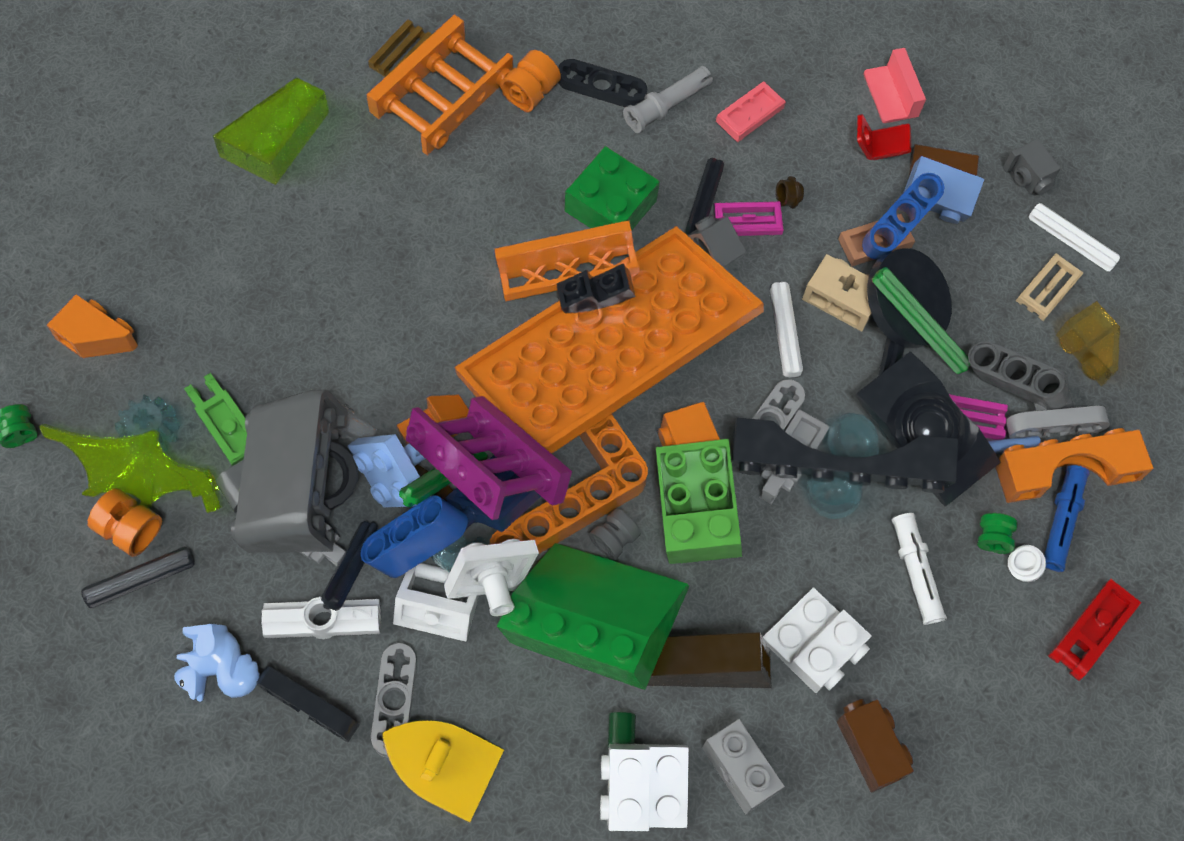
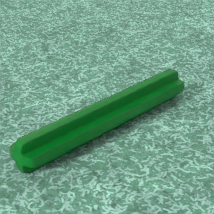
[872,267,970,374]
[399,452,488,508]

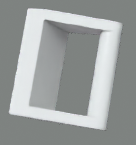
[393,563,479,642]

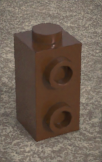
[836,699,914,793]

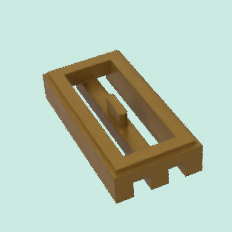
[368,19,432,77]

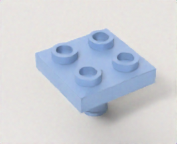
[348,434,431,507]

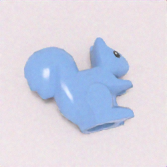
[174,624,260,702]

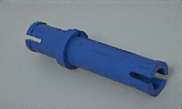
[1044,465,1090,572]

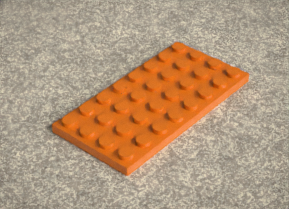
[455,226,764,454]

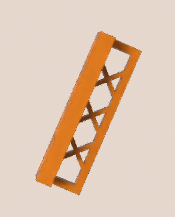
[494,220,640,301]

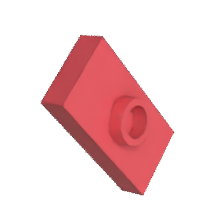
[716,81,786,142]

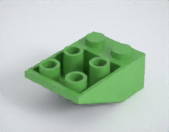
[656,439,742,564]

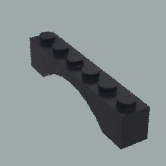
[731,417,958,493]

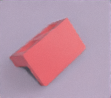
[863,48,926,123]

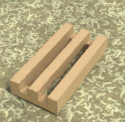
[1016,253,1083,321]

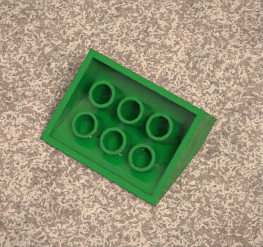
[497,543,689,690]

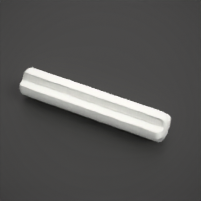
[1029,203,1120,271]
[770,282,803,378]

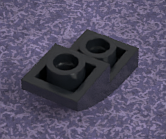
[557,263,636,313]

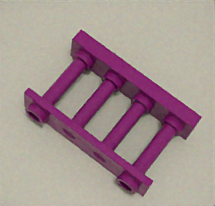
[405,396,572,520]

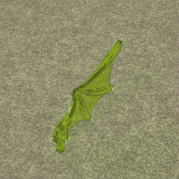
[39,424,221,513]

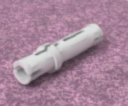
[891,513,947,625]

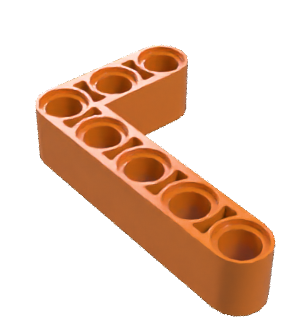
[490,414,648,554]

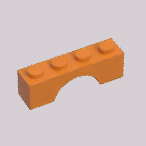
[996,428,1154,503]

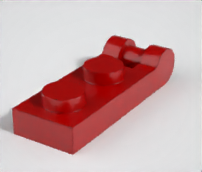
[1048,579,1142,681]

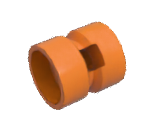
[500,50,561,112]
[88,488,162,557]

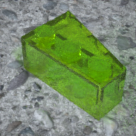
[213,77,329,185]

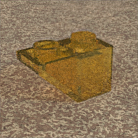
[1056,301,1120,387]

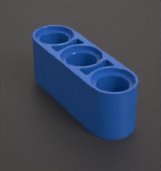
[862,173,945,260]
[360,496,468,578]

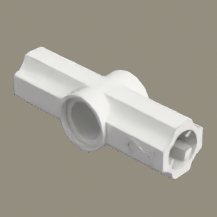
[261,597,381,639]

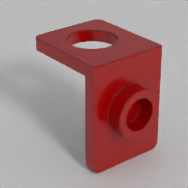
[857,114,911,160]

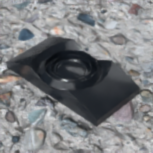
[855,351,1001,506]

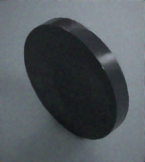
[867,248,952,348]

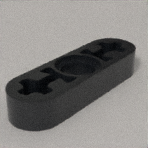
[558,59,647,107]
[256,666,360,742]

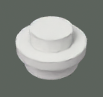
[1008,545,1046,582]

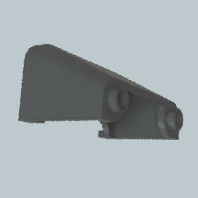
[231,389,348,553]

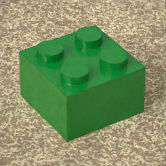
[564,146,660,230]

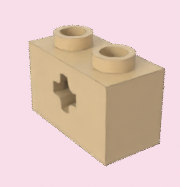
[802,254,872,331]

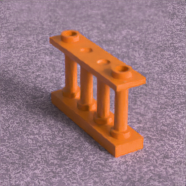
[367,14,513,155]

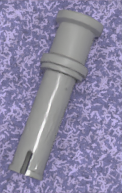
[623,66,713,134]

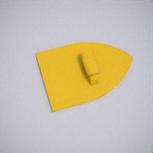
[382,721,504,822]

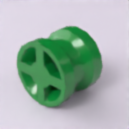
[0,404,38,448]
[977,513,1018,554]

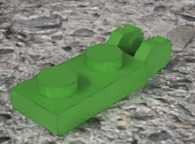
[184,373,247,466]

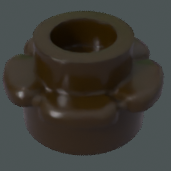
[776,176,804,209]

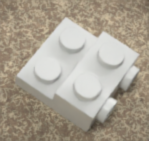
[763,587,871,693]
[600,744,688,831]

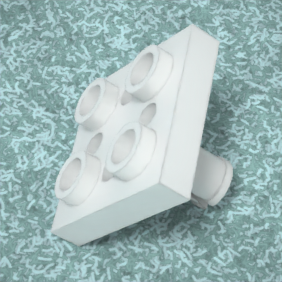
[444,539,539,616]

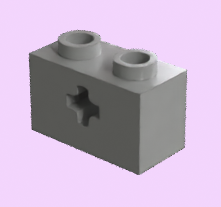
[702,719,785,815]

